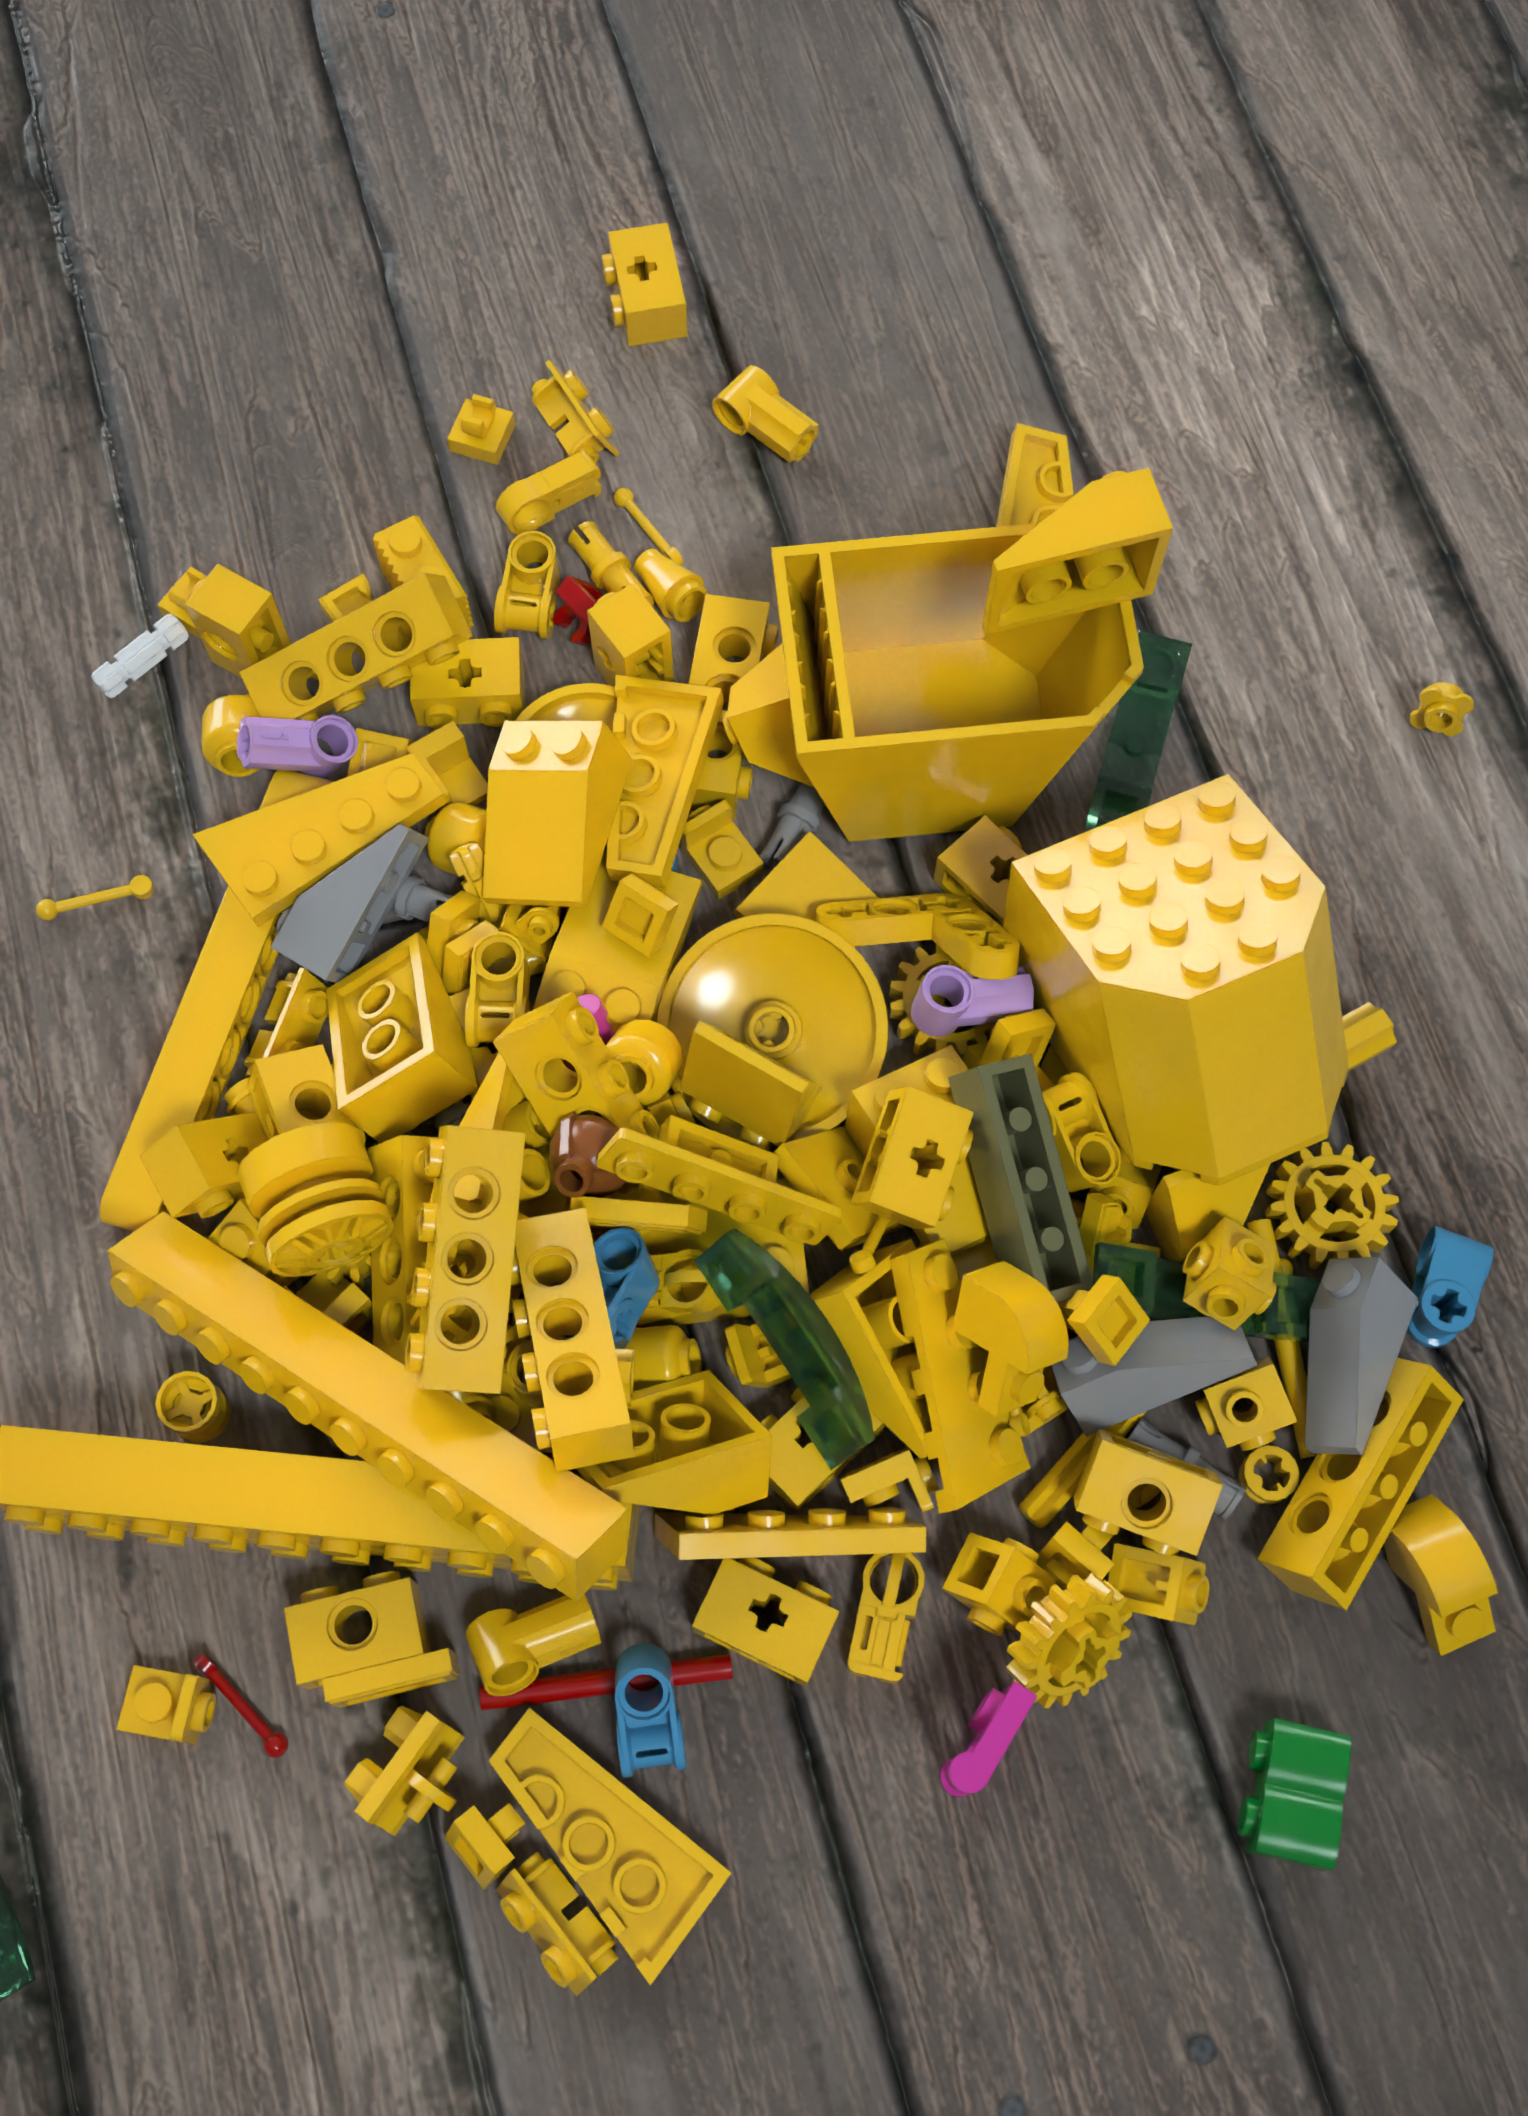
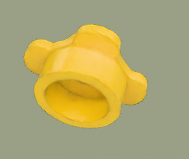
[1410,682,1474,736]

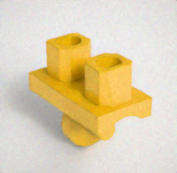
[345,1706,465,1836]

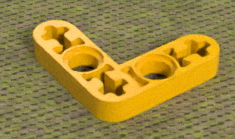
[815,893,1020,980]

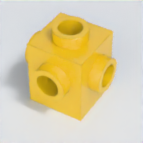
[1182,1216,1277,1331]
[1195,1355,1297,1451]
[942,1532,1057,1636]

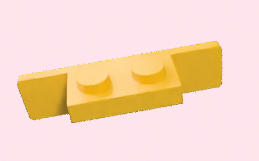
[597,1115,843,1245]

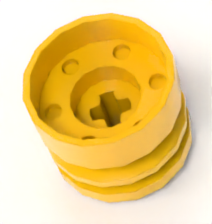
[237,1122,395,1277]

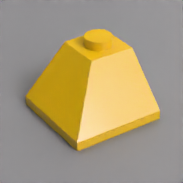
[723,644,815,788]
[1145,1163,1271,1274]

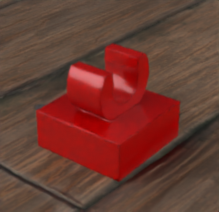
[553,575,604,646]

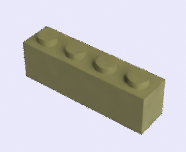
[948,1054,1094,1303]

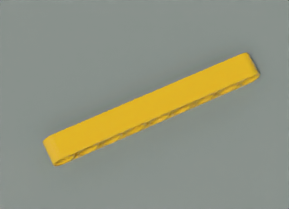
[100,770,334,1232]

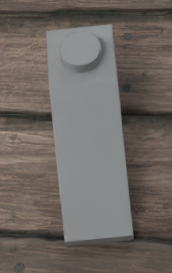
[271,824,429,983]
[1305,1257,1418,1455]
[1052,1316,1258,1436]

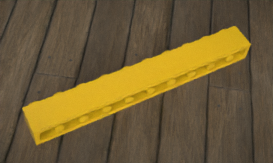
[108,1211,628,1602]

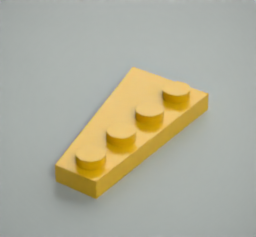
[488,1708,732,1986]

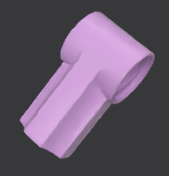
[236,715,358,778]
[911,965,1034,1037]

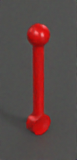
[193,1651,288,1758]

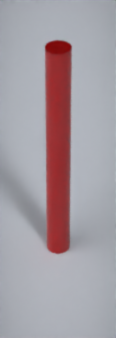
[479,1653,733,1711]

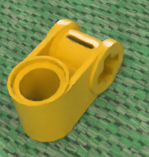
[494,531,561,640]
[465,931,531,1048]
[1042,1072,1122,1193]

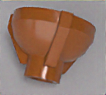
[549,1112,626,1198]

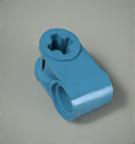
[1407,1225,1494,1348]
[563,1228,660,1349]
[615,1643,687,1778]

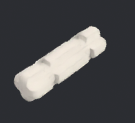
[91,614,189,698]

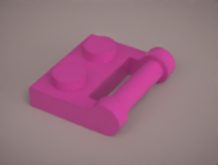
[939,1681,1037,1797]

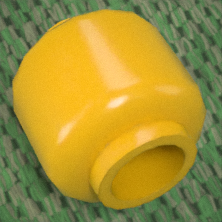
[201,695,261,777]
[424,803,486,879]
[606,1020,683,1106]
[624,1325,702,1391]

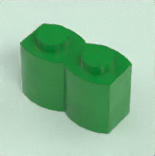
[1238,1718,1351,1872]

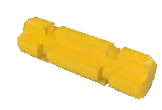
[449,842,508,932]

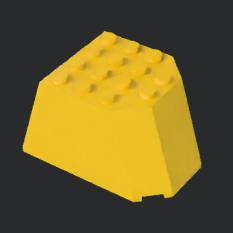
[771,523,1144,842]
[1003,774,1348,1186]

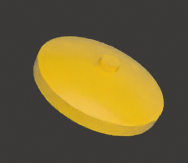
[657,913,889,1146]

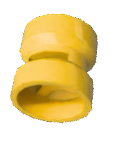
[155,1371,231,1443]

